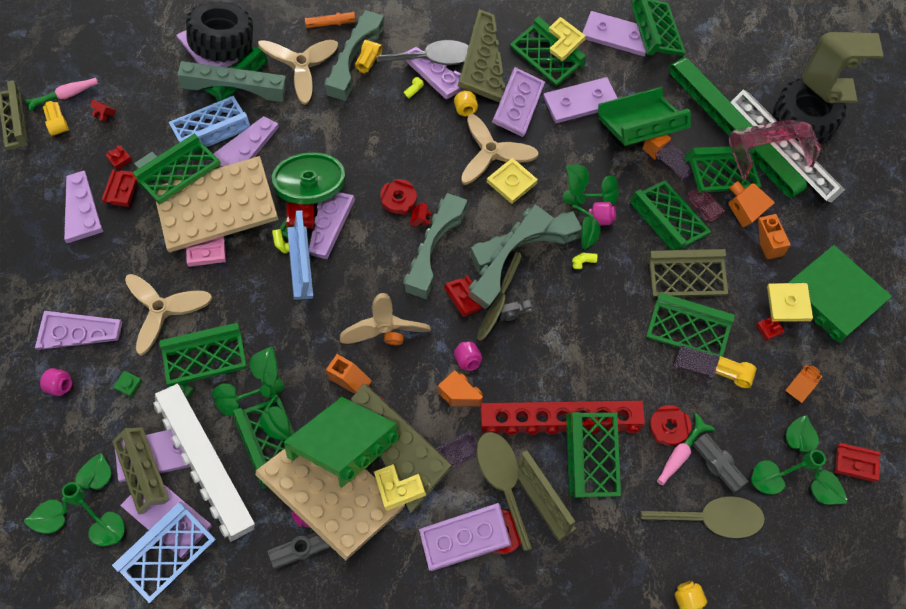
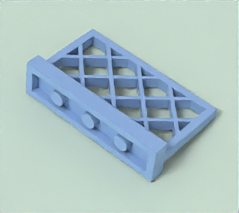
[169,96,250,147]
[287,211,313,300]
[112,502,216,603]

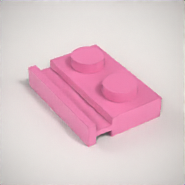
[186,236,226,267]

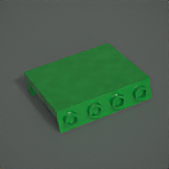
[598,87,691,146]
[788,245,892,344]
[284,397,399,488]

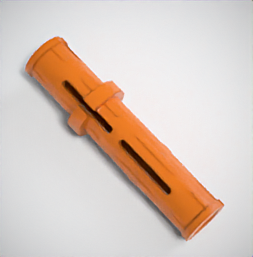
[305,12,356,29]

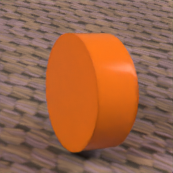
[384,332,404,345]

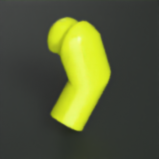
[572,253,597,269]

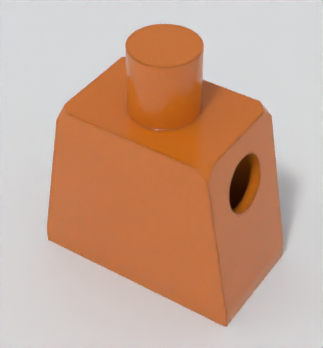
[729,181,775,228]

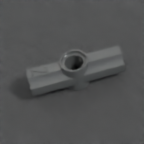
[693,434,749,493]
[268,532,331,569]

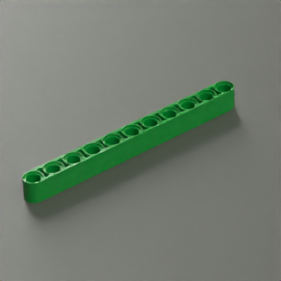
[669,57,807,198]

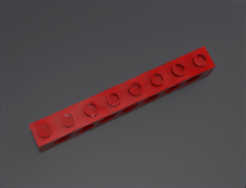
[480,401,645,435]

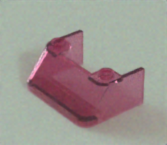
[729,120,822,180]

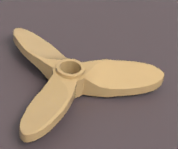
[258,40,338,105]
[461,114,539,185]
[125,274,212,356]
[340,293,431,344]

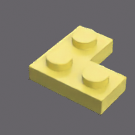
[549,17,586,61]
[374,464,426,511]

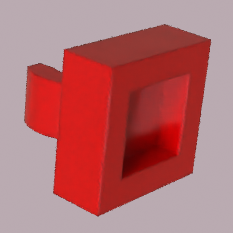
[90,100,116,122]
[106,145,132,170]
[410,202,432,227]
[756,317,784,341]

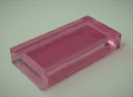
[687,188,725,222]

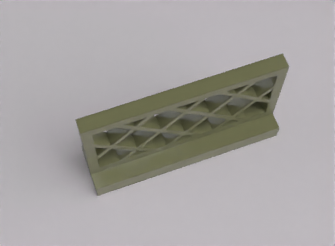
[647,249,728,298]
[518,450,576,541]

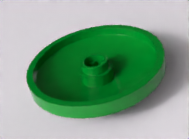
[272,152,345,204]

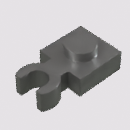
[499,300,532,321]

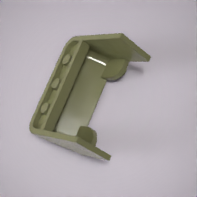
[802,32,884,103]

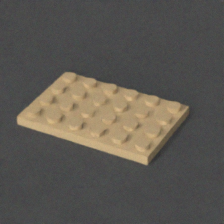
[156,156,279,252]
[255,449,405,561]

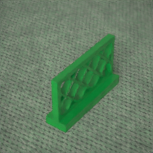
[631,0,686,56]
[510,16,586,87]
[202,46,268,102]
[133,133,221,205]
[684,146,761,193]
[630,180,711,250]
[646,292,735,360]
[159,323,247,387]
[233,397,294,489]
[566,412,621,497]

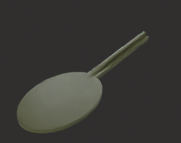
[477,252,522,341]
[476,432,532,551]
[640,497,764,539]

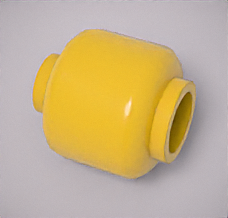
[454,91,478,117]
[674,581,707,609]

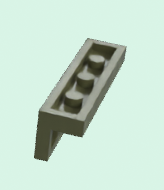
[0,80,28,150]
[112,428,169,514]

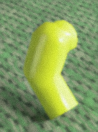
[403,77,424,99]
[272,229,289,254]

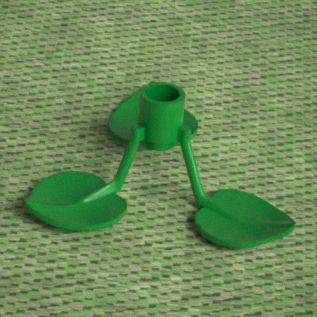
[563,164,619,250]
[212,347,292,440]
[751,415,848,505]
[24,453,125,546]

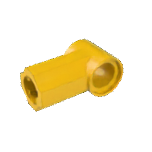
[355,40,383,73]
[43,101,69,136]
[714,356,757,388]

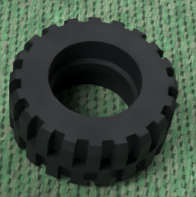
[186,1,253,62]
[773,78,847,145]

